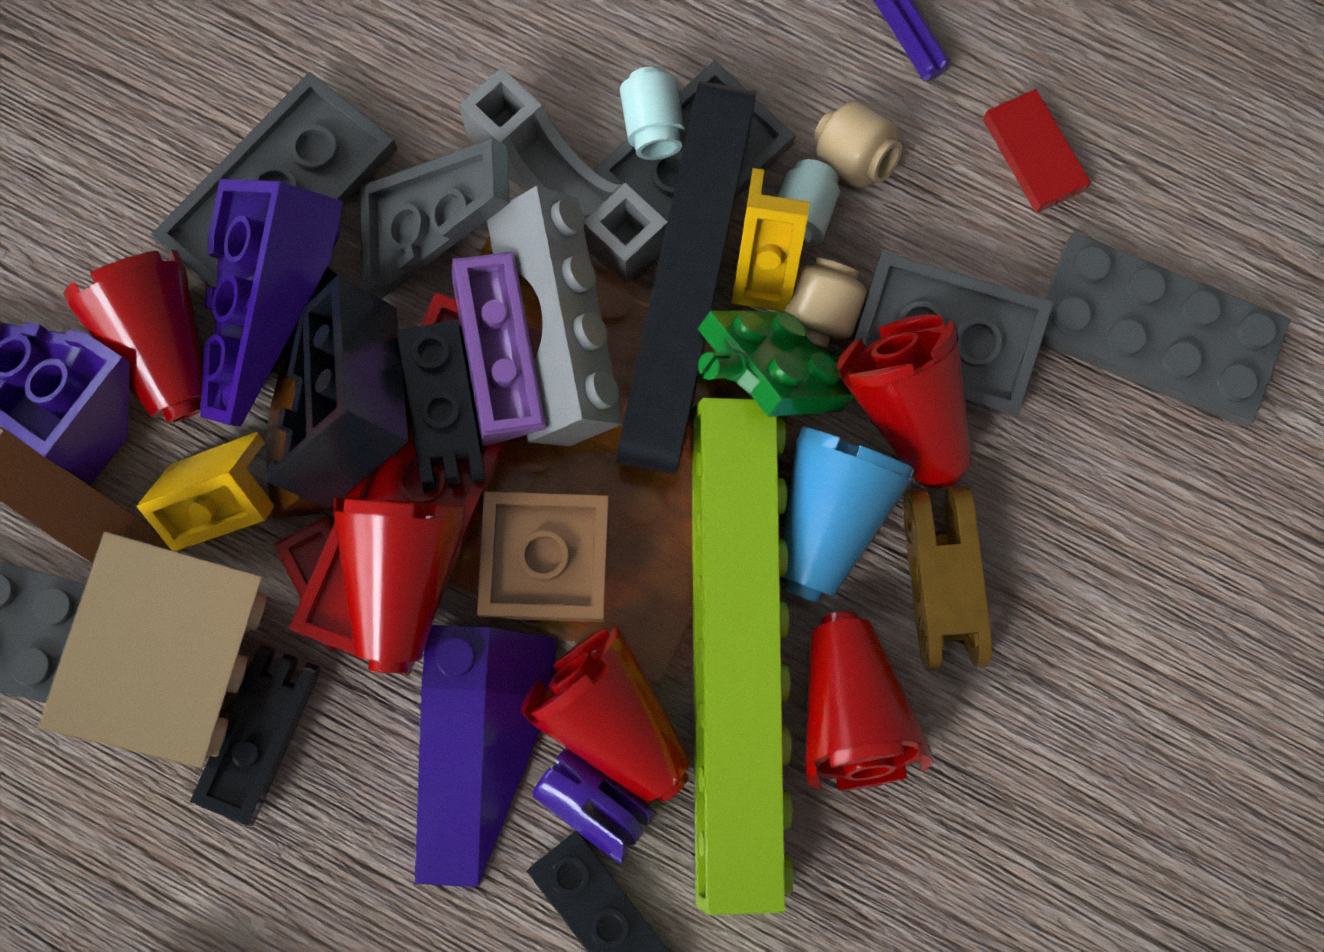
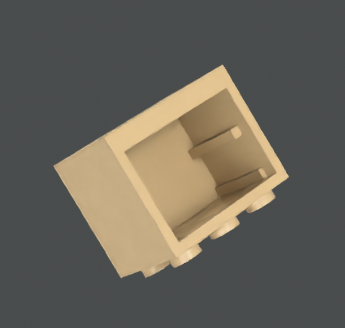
[38,532,267,769]

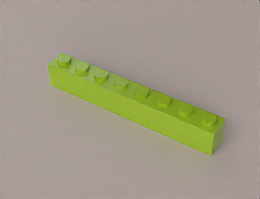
[691,398,794,915]

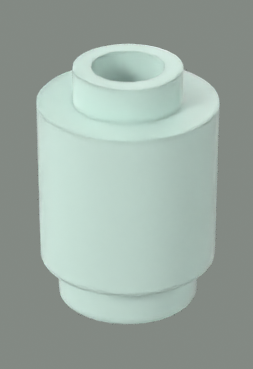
[619,67,686,160]
[778,159,840,250]

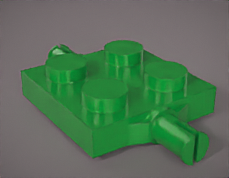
[698,310,854,417]

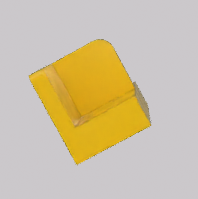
[731,168,810,311]
[137,432,275,552]

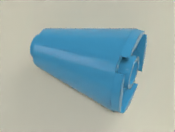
[782,426,915,603]

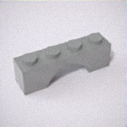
[459,67,667,287]
[487,186,623,446]

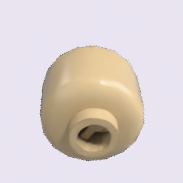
[814,101,902,188]
[784,258,868,349]

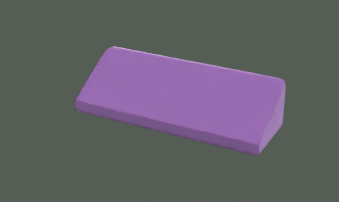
[452,252,546,446]

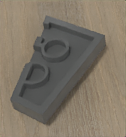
[360,139,510,299]

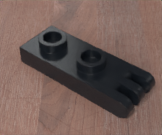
[397,320,486,493]
[190,644,320,826]
[526,831,670,952]

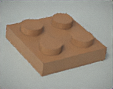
[477,492,609,622]

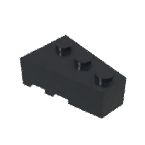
[265,275,408,509]

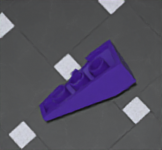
[200,179,343,427]
[0,322,129,486]
[415,625,557,887]

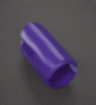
[533,748,657,864]

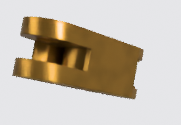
[903,486,992,671]

